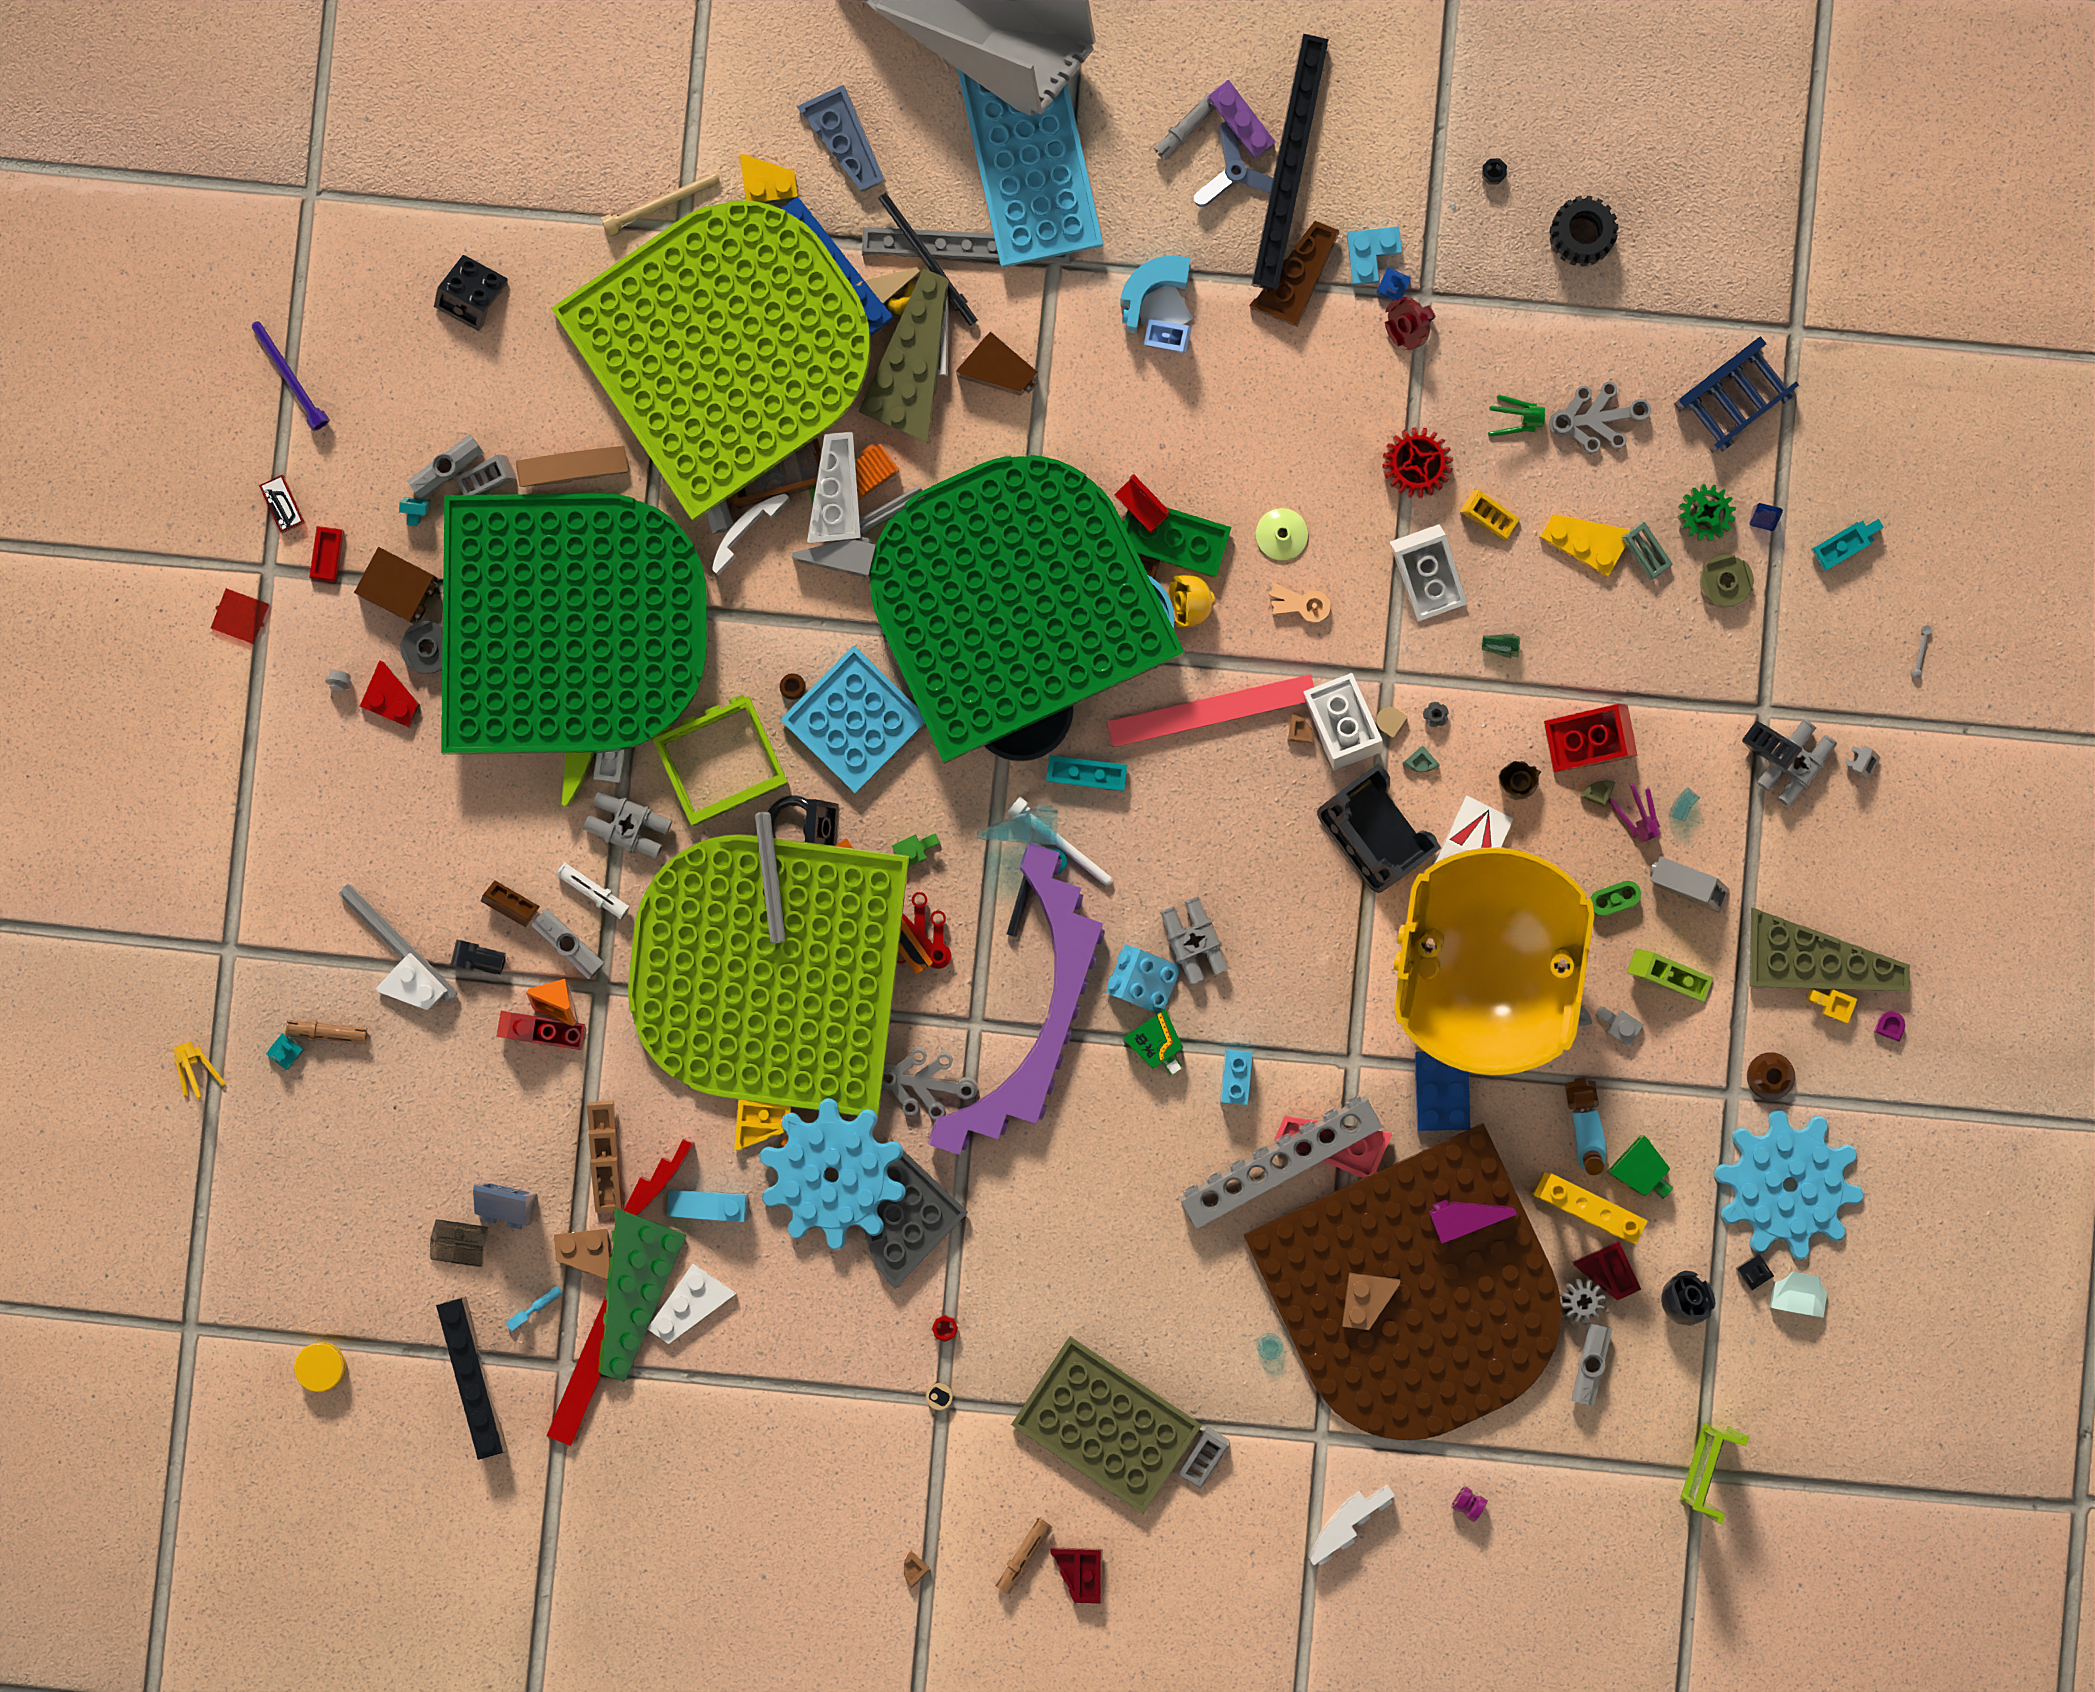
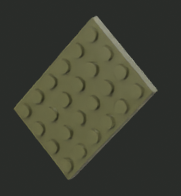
[1011,1336,1202,1514]

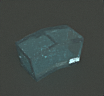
[1668,787,1700,822]

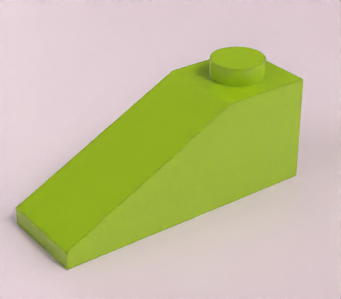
[1627,948,1713,1002]

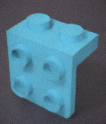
[1105,944,1180,1014]

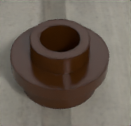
[779,673,806,700]

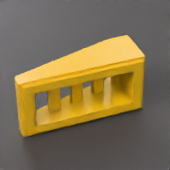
[1460,490,1520,541]

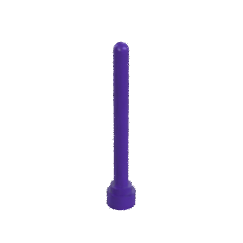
[252,321,330,431]

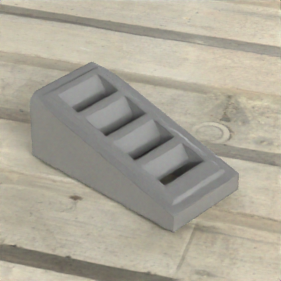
[455,454,516,495]
[1178,1427,1229,1489]

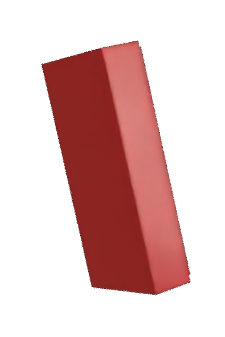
[309,526,344,582]

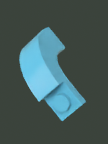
[1120,256,1191,333]

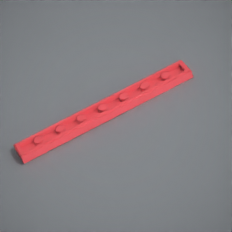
[1107,674,1314,748]

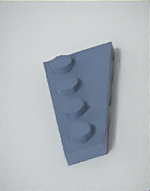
[797,85,886,192]

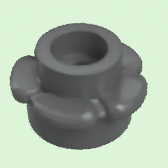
[1423,702,1449,728]

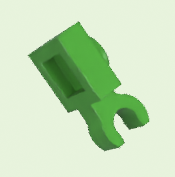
[892,833,940,867]

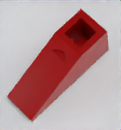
[496,1011,585,1050]

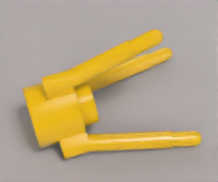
[173,1041,226,1099]

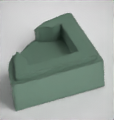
[1403,746,1440,772]

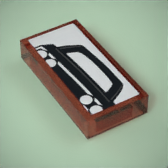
[259,474,306,534]

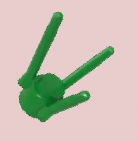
[1488,395,1545,437]

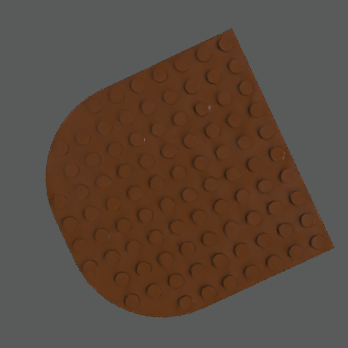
[1243,1123,1561,1440]

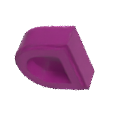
[1874,1012,1905,1042]

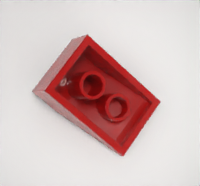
[1544,704,1638,772]

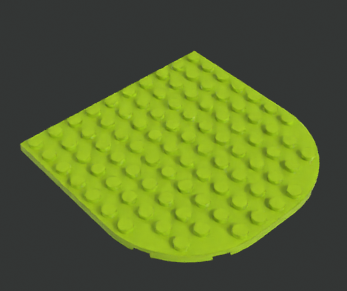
[551,200,871,521]
[628,834,910,1117]

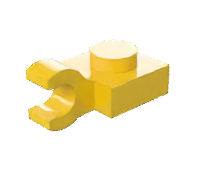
[1806,989,1857,1024]

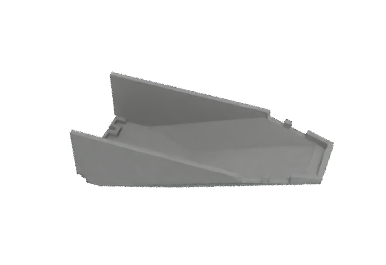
[864,0,1096,116]

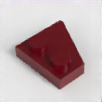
[1572,1241,1641,1301]
[1050,1547,1103,1604]

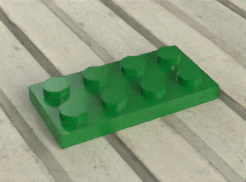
[1123,507,1232,578]

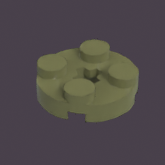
[1700,554,1754,607]

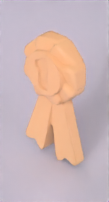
[1269,583,1331,623]

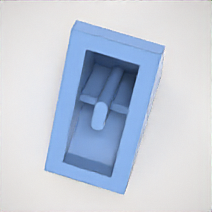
[1143,319,1192,354]

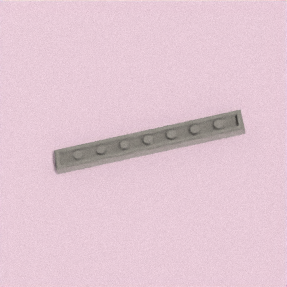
[862,227,1071,264]

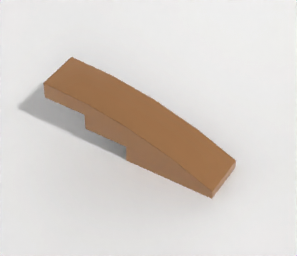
[516,446,628,487]
[587,1100,622,1213]

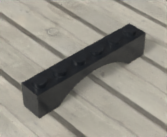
[436,1296,508,1460]

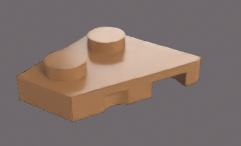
[554,1229,610,1280]
[1342,1273,1400,1330]

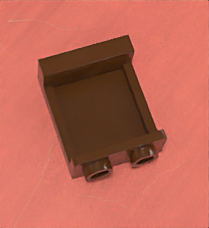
[354,547,438,624]

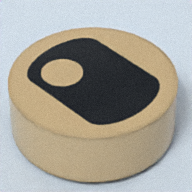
[926,1383,953,1410]

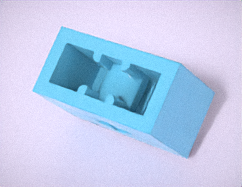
[1220,1050,1253,1105]

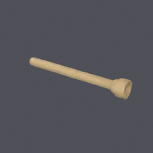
[601,173,720,237]

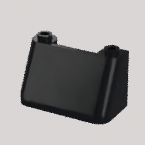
[1317,763,1441,893]

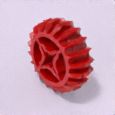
[1382,427,1453,499]

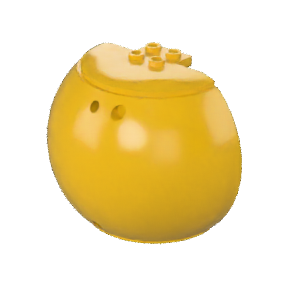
[1393,847,1595,1075]

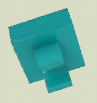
[399,497,431,526]
[266,1033,304,1070]

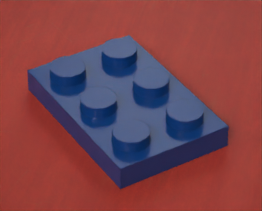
[1415,1052,1471,1131]

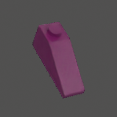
[1428,1200,1517,1243]

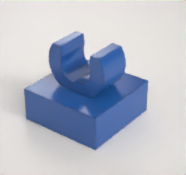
[1376,267,1411,301]

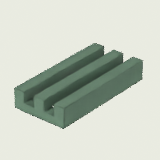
[1621,522,1673,580]

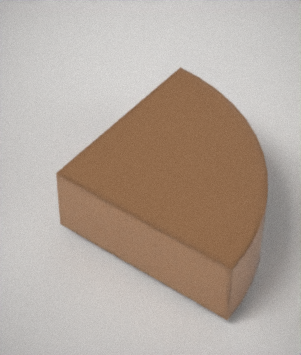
[1288,714,1314,745]
[904,1550,930,1589]

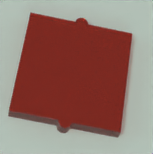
[211,588,269,644]

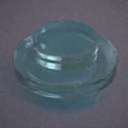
[1257,1333,1283,1360]

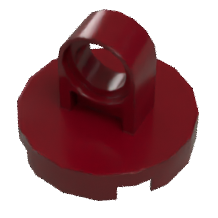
[1385,297,1436,350]

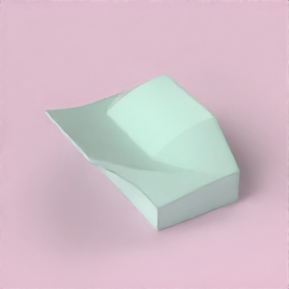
[1770,1272,1828,1318]

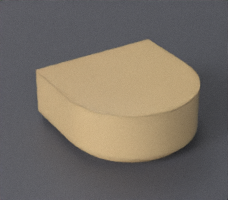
[1376,707,1408,739]

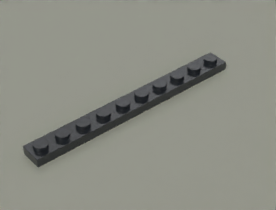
[1251,34,1329,291]

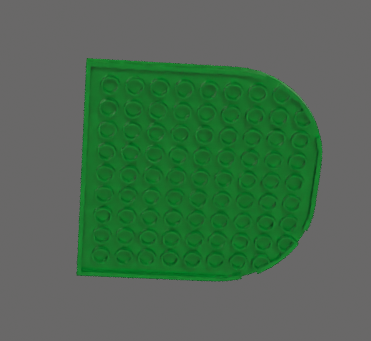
[870,455,1185,764]
[441,493,707,755]

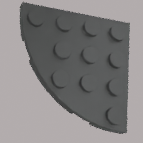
[864,1139,968,1289]

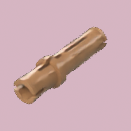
[285,1020,368,1045]
[995,1518,1052,1595]

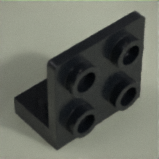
[434,255,508,331]

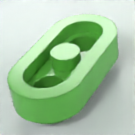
[1590,881,1641,916]

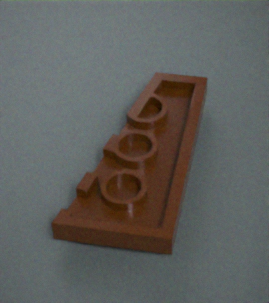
[1249,221,1340,327]

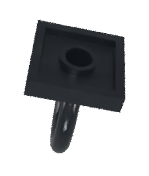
[768,795,839,846]

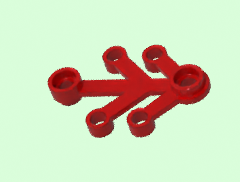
[897,892,952,969]

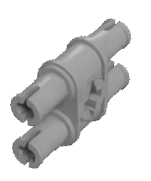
[1757,719,1837,807]
[583,791,672,859]
[1160,896,1229,985]

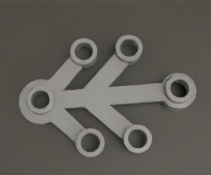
[1549,381,1651,454]
[882,1048,978,1120]

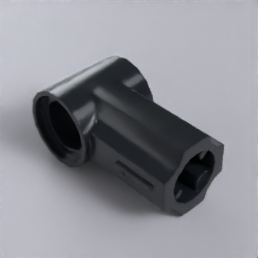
[450,939,506,975]

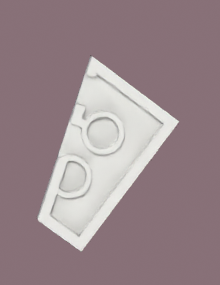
[647,1263,736,1344]

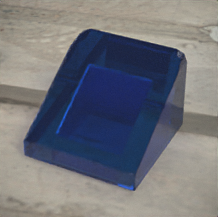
[1749,503,1783,531]

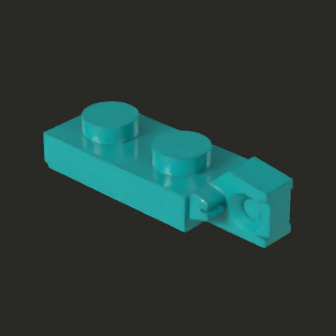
[1811,518,1884,572]

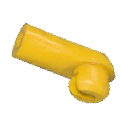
[887,283,915,315]

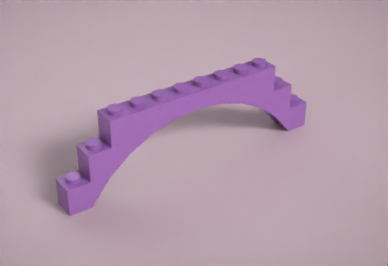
[927,843,1105,1155]

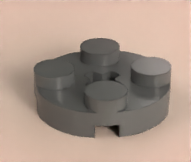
[400,621,443,674]

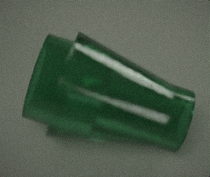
[1482,633,1521,659]

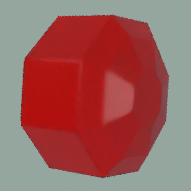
[932,1315,958,1342]

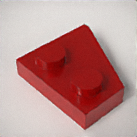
[360,660,419,727]

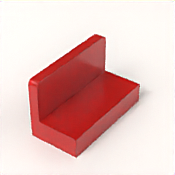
[1114,474,1170,533]

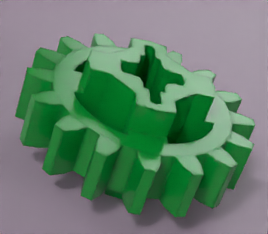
[1678,484,1736,542]

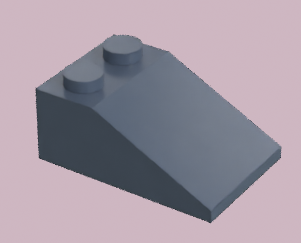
[473,1182,537,1229]

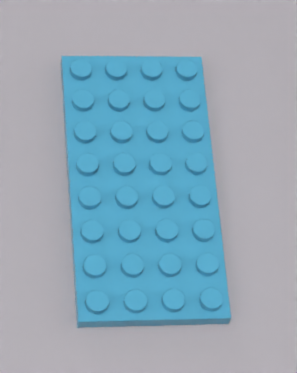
[957,68,1103,268]

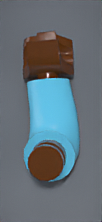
[1565,1077,1607,1175]

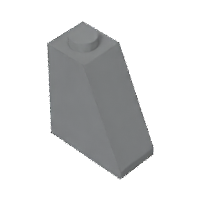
[1650,856,1729,913]

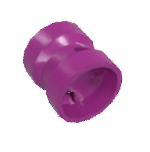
[1451,1486,1488,1522]

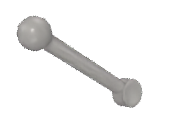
[1911,625,1932,678]

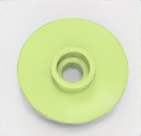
[1256,508,1308,561]

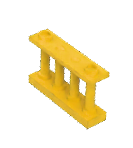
[1532,1171,1648,1244]

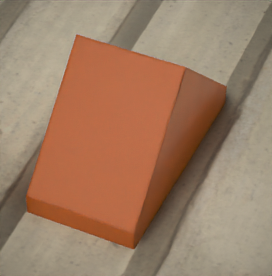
[526,979,577,1026]

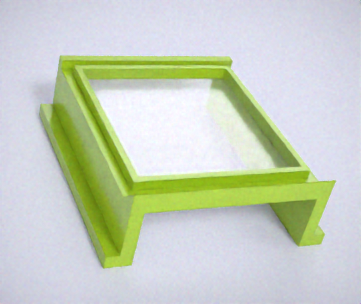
[1680,1423,1750,1524]

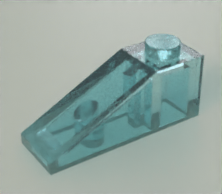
[977,804,1058,845]

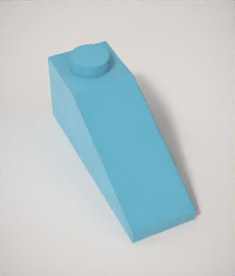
[667,1190,748,1222]

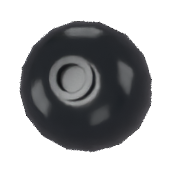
[1661,1271,1716,1326]

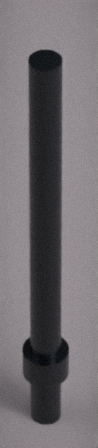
[878,192,978,326]

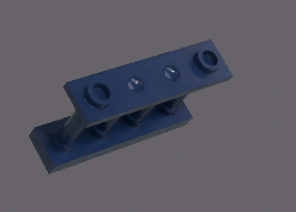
[1674,336,1799,453]

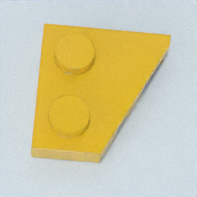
[740,154,798,203]
[734,1099,792,1150]

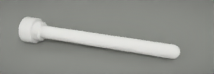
[1007,797,1112,886]

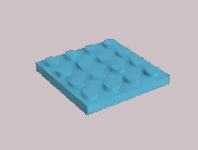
[780,645,925,794]

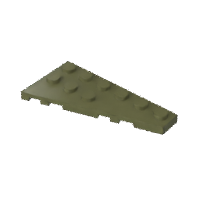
[858,268,949,444]
[1749,907,1910,991]

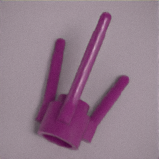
[1608,784,1661,843]

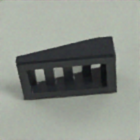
[1742,721,1802,770]

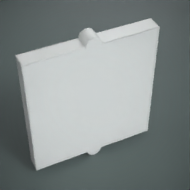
[1140,286,1193,329]

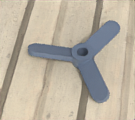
[1194,122,1273,207]

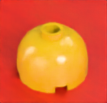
[1168,575,1215,628]

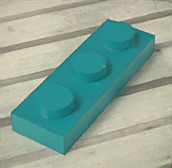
[1046,755,1127,792]

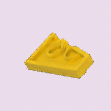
[1539,514,1630,577]

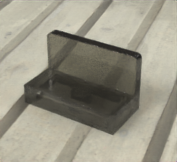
[430,1219,488,1267]

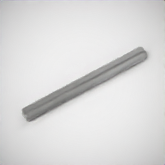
[339,884,458,1003]

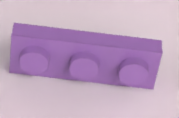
[1207,79,1275,159]

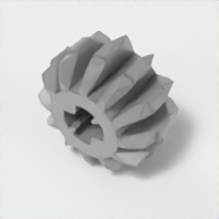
[1560,1279,1605,1324]

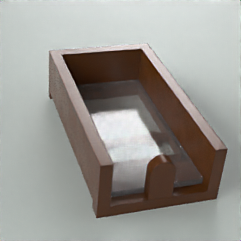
[728,437,822,509]

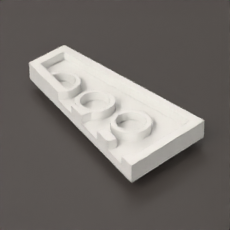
[807,432,860,543]

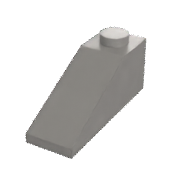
[792,537,876,578]

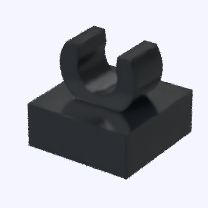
[1736,1254,1774,1290]

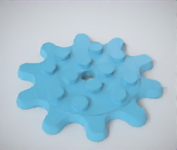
[760,1098,906,1250]
[1714,1109,1864,1260]

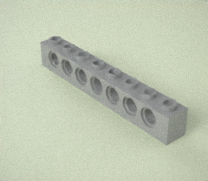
[1180,1095,1383,1229]

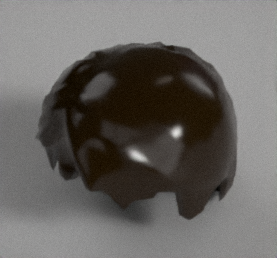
[1498,761,1541,800]

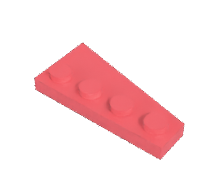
[1274,1115,1393,1178]

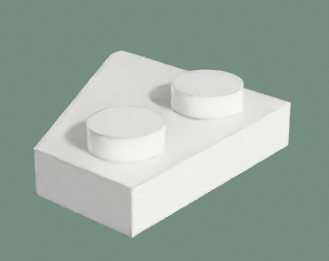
[376,953,448,1010]

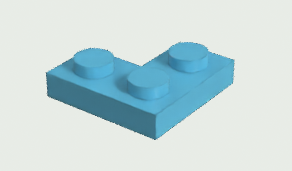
[1346,226,1402,286]

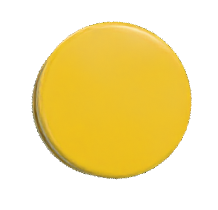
[294,1342,346,1392]

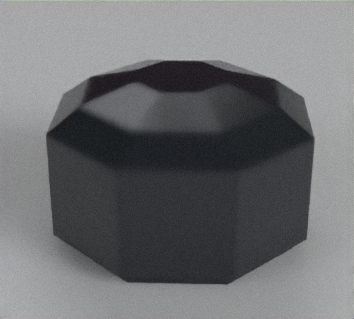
[1482,158,1507,185]

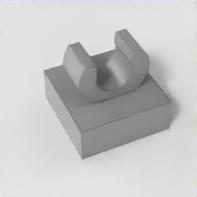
[1845,746,1880,780]

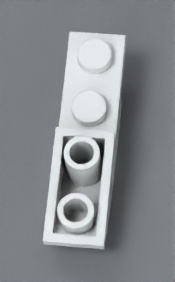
[1309,1484,1395,1565]

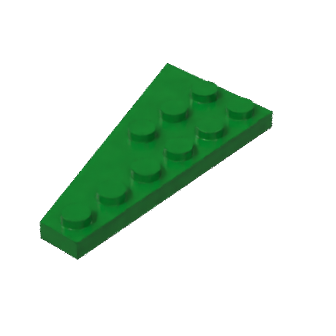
[598,1208,686,1382]

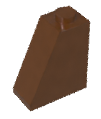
[956,331,1038,396]

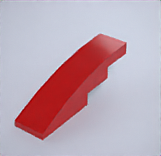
[623,1138,694,1215]

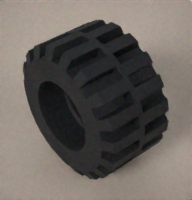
[1549,195,1619,267]

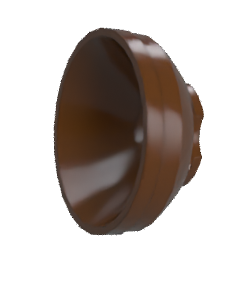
[1747,1052,1795,1100]

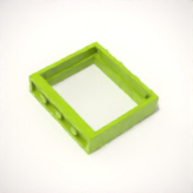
[653,695,789,827]

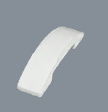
[712,494,790,576]

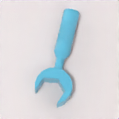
[505,1286,563,1331]

